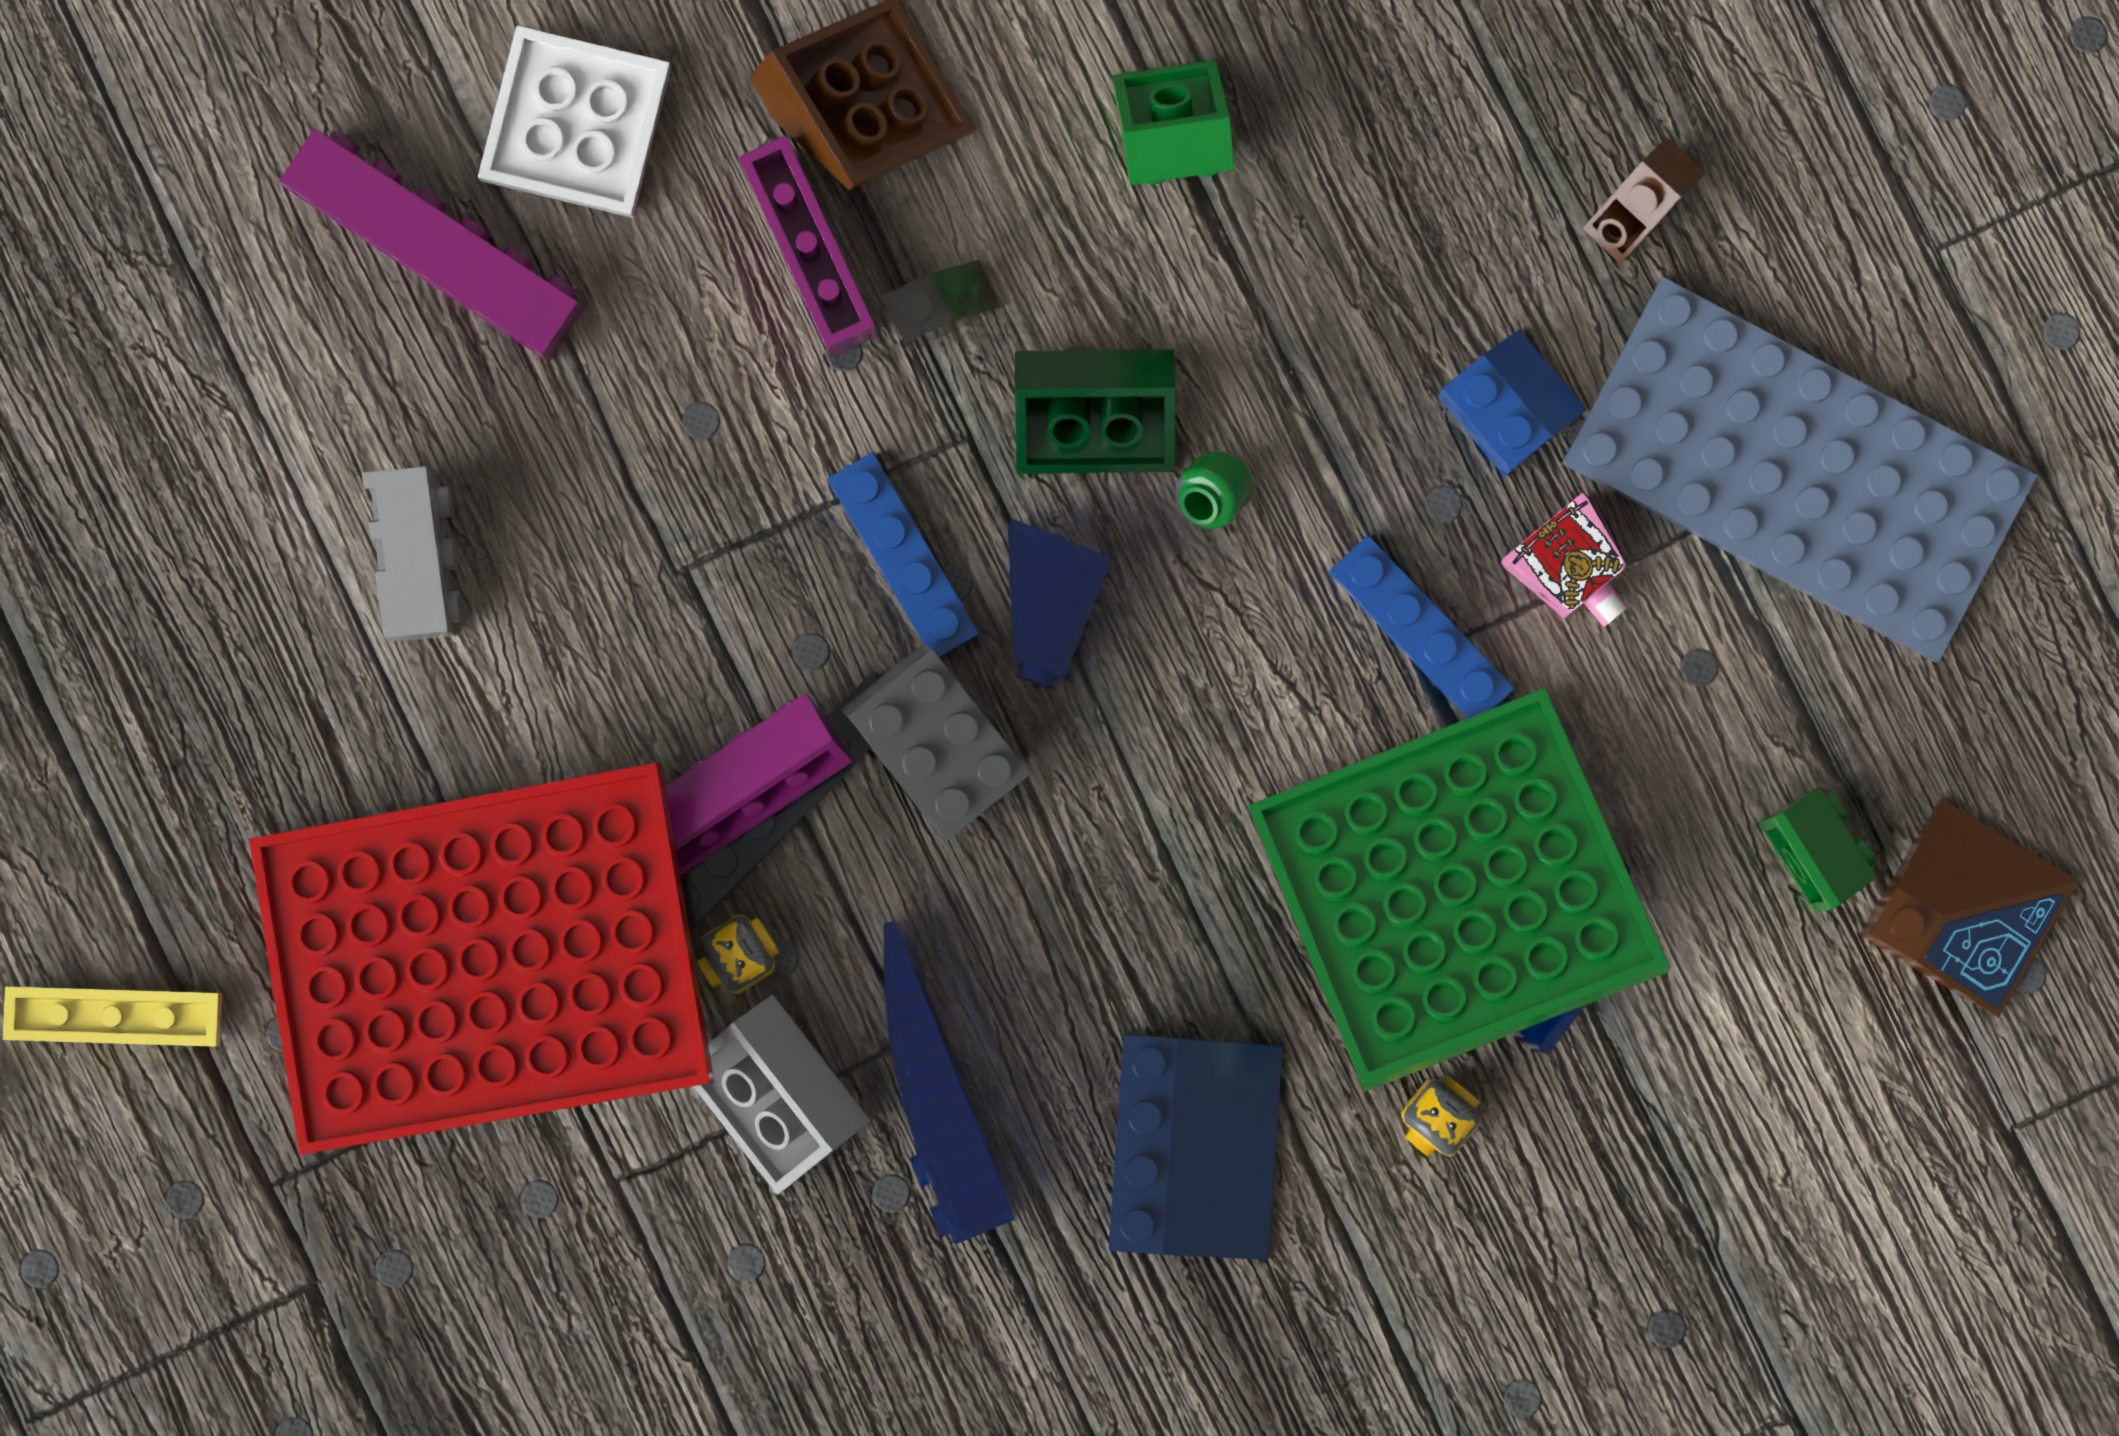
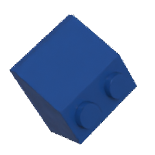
[1437,329,1587,478]

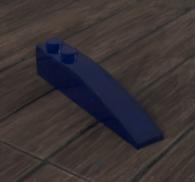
[884,920,1016,1244]

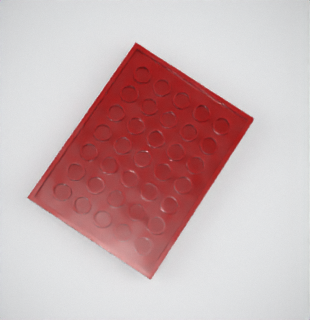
[249,763,715,1155]

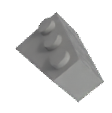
[362,466,462,642]

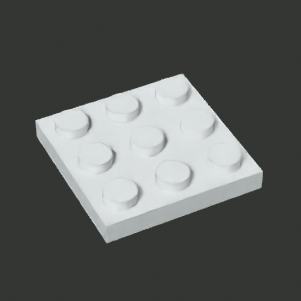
[478,26,671,218]

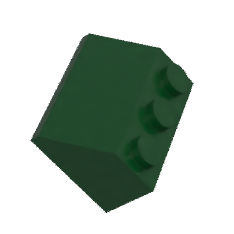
[1015,349,1175,474]

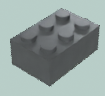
[841,644,1030,841]

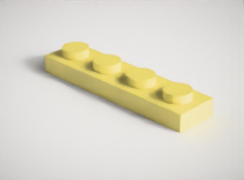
[3,987,222,1047]

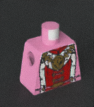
[1500,493,1628,627]

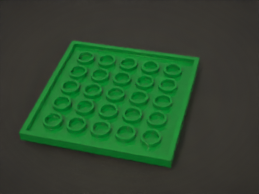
[1248,688,1670,1092]

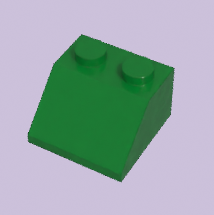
[1112,60,1235,185]
[1758,787,1877,913]

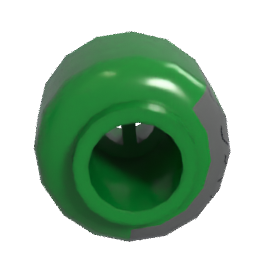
[1175,451,1253,529]

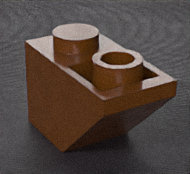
[1582,137,1706,264]

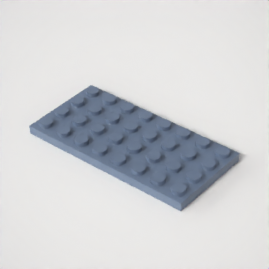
[1561,276,2038,663]

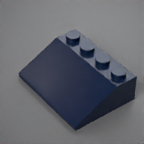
[1108,1035,1283,1260]

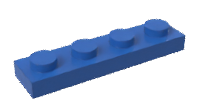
[827,452,980,658]
[1329,535,1514,719]

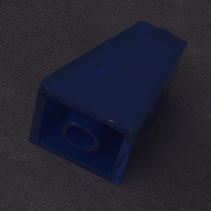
[1008,518,1112,690]

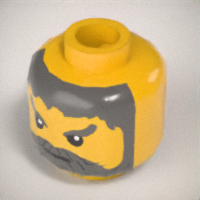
[697,914,780,994]
[1401,1076,1481,1157]

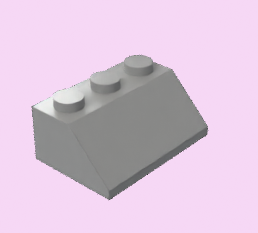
[693,994,871,1195]

